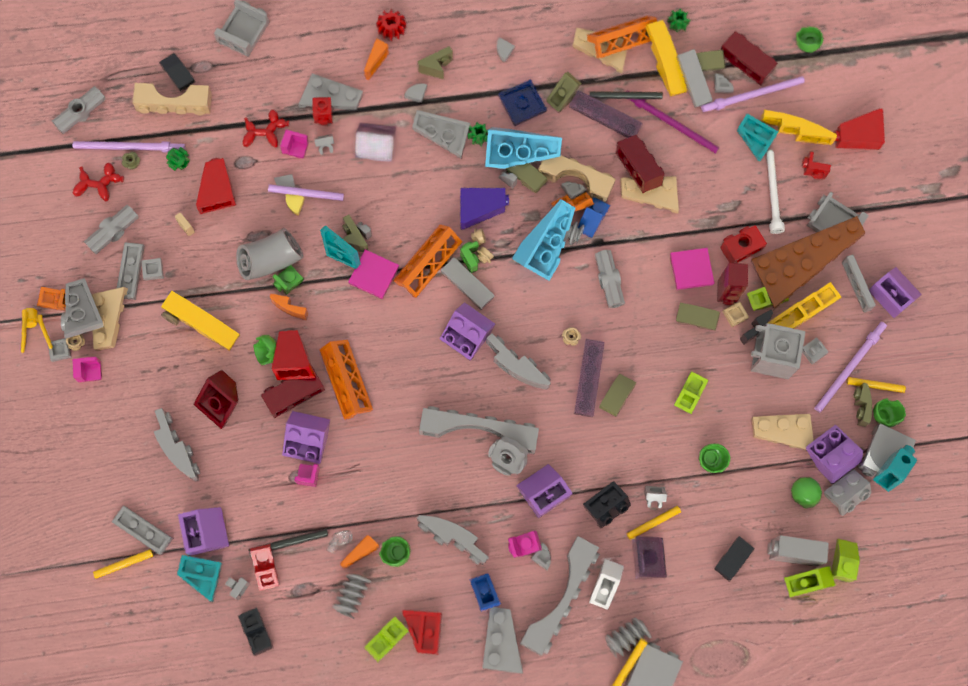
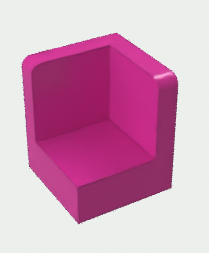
[280,130,309,159]
[73,357,102,382]
[294,464,320,487]

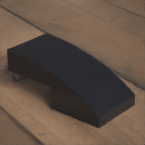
[159,53,196,91]
[740,309,773,345]
[714,536,755,581]
[238,607,274,656]

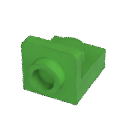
[460,241,479,274]
[272,265,304,295]

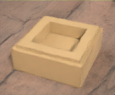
[175,212,195,236]
[722,301,749,327]

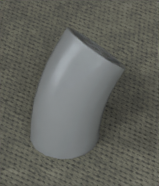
[236,228,304,280]

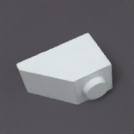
[589,559,624,610]

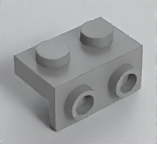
[824,469,871,516]

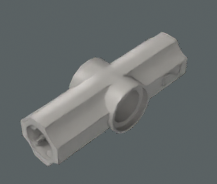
[52,86,106,134]
[84,205,139,254]
[595,250,625,308]

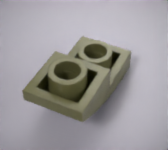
[696,50,725,72]
[506,163,548,193]
[676,303,720,331]
[599,374,636,417]
[853,383,872,427]

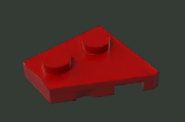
[402,610,442,655]

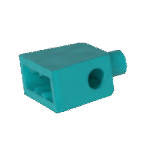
[873,445,917,492]

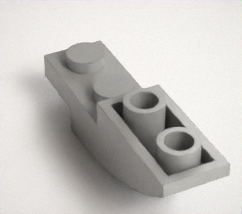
[486,333,551,390]
[154,408,200,482]
[417,515,489,565]

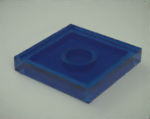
[498,79,547,126]

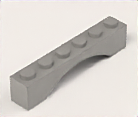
[419,406,539,454]
[520,536,600,656]

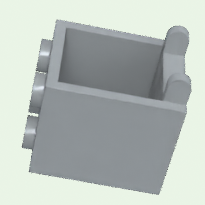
[751,323,806,379]

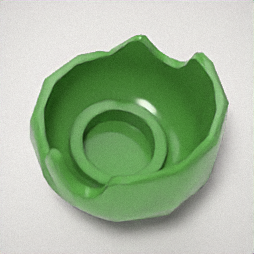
[796,26,824,52]
[253,335,277,365]
[873,398,906,428]
[698,443,731,473]
[791,477,822,508]
[379,536,411,567]

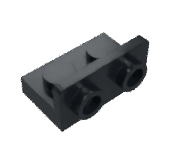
[583,481,631,529]

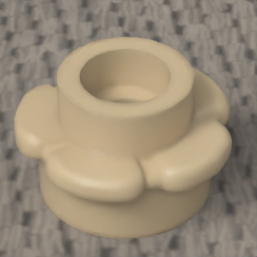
[471,228,486,246]
[476,247,494,264]
[562,327,581,346]
[66,334,85,351]

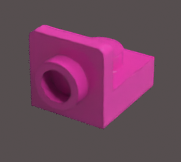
[508,531,542,557]

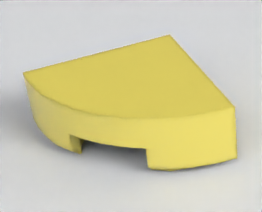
[286,194,305,216]

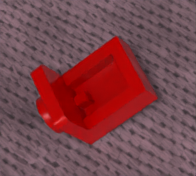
[312,97,333,125]
[802,151,831,179]

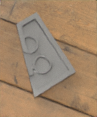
[298,73,363,110]
[412,110,470,158]
[64,278,104,339]
[482,607,523,674]

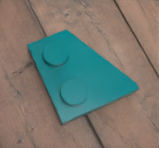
[737,114,779,162]
[320,226,361,269]
[177,555,222,602]

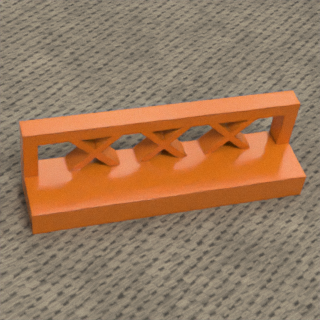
[587,16,657,58]
[393,225,463,298]
[319,340,373,420]

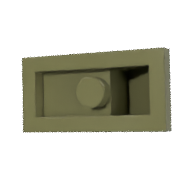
[417,46,453,79]
[546,72,582,112]
[342,215,369,252]

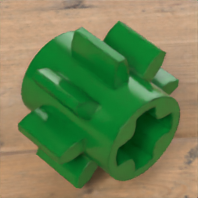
[667,9,690,33]
[468,122,489,146]
[166,147,190,171]

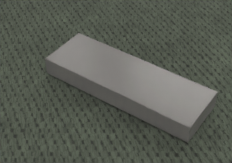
[676,49,713,108]
[117,242,145,300]
[842,255,876,313]
[441,257,494,310]
[112,505,173,555]

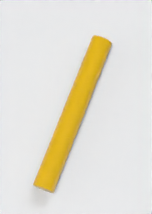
[846,377,906,393]
[626,505,681,540]
[93,549,154,579]
[612,638,648,686]

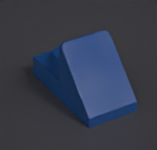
[577,197,610,238]
[470,573,500,611]

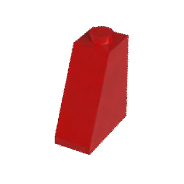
[834,108,885,150]
[196,158,236,214]
[271,330,315,380]

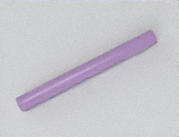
[268,184,344,201]

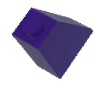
[460,188,509,230]

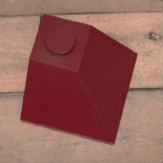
[193,370,239,429]

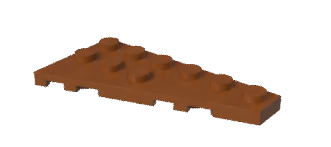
[751,216,865,310]

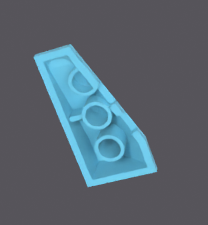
[485,127,562,169]
[512,199,575,281]

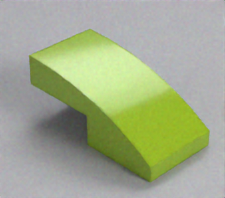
[747,287,789,311]
[674,371,709,414]
[364,617,409,662]

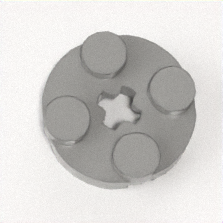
[488,436,528,475]

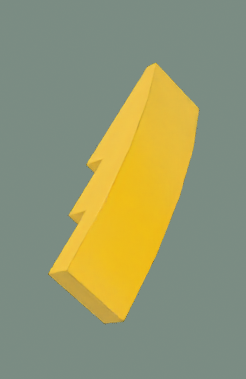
[645,20,687,97]
[760,110,837,145]
[768,282,842,329]
[161,291,240,351]

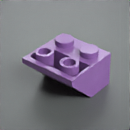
[869,267,922,318]
[440,302,495,360]
[282,411,330,464]
[806,425,863,484]
[516,464,573,519]
[178,507,230,556]

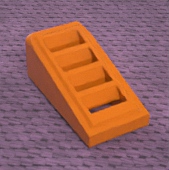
[364,38,389,80]
[340,535,380,569]

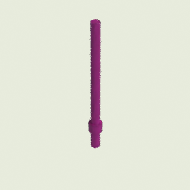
[626,90,719,154]

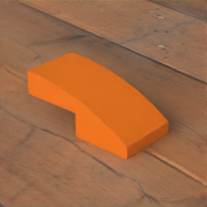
[551,192,594,211]
[37,286,66,311]
[270,293,308,320]

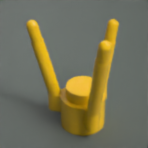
[21,308,53,353]

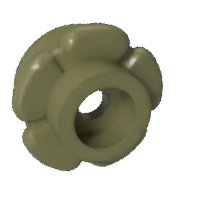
[122,152,140,170]

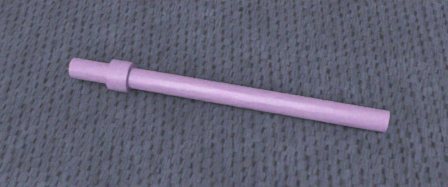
[701,76,804,112]
[73,141,185,153]
[814,322,887,413]

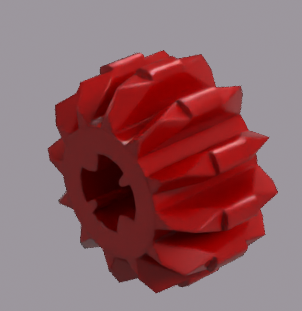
[376,9,407,42]

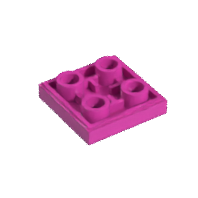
[670,248,715,290]
[348,250,399,299]

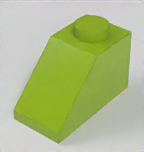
[831,539,860,582]
[784,566,836,597]

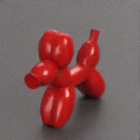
[243,109,289,148]
[72,163,124,202]

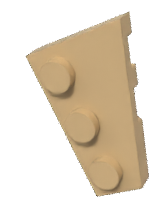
[573,28,629,74]
[620,176,679,214]
[91,287,128,351]
[751,414,814,451]

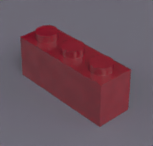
[720,31,778,86]
[616,134,665,193]
[717,263,748,305]
[261,366,325,419]

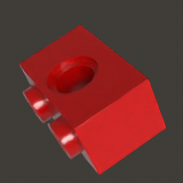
[720,225,767,263]

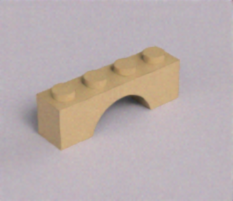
[133,83,212,115]
[538,155,616,203]

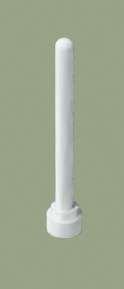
[766,150,785,234]

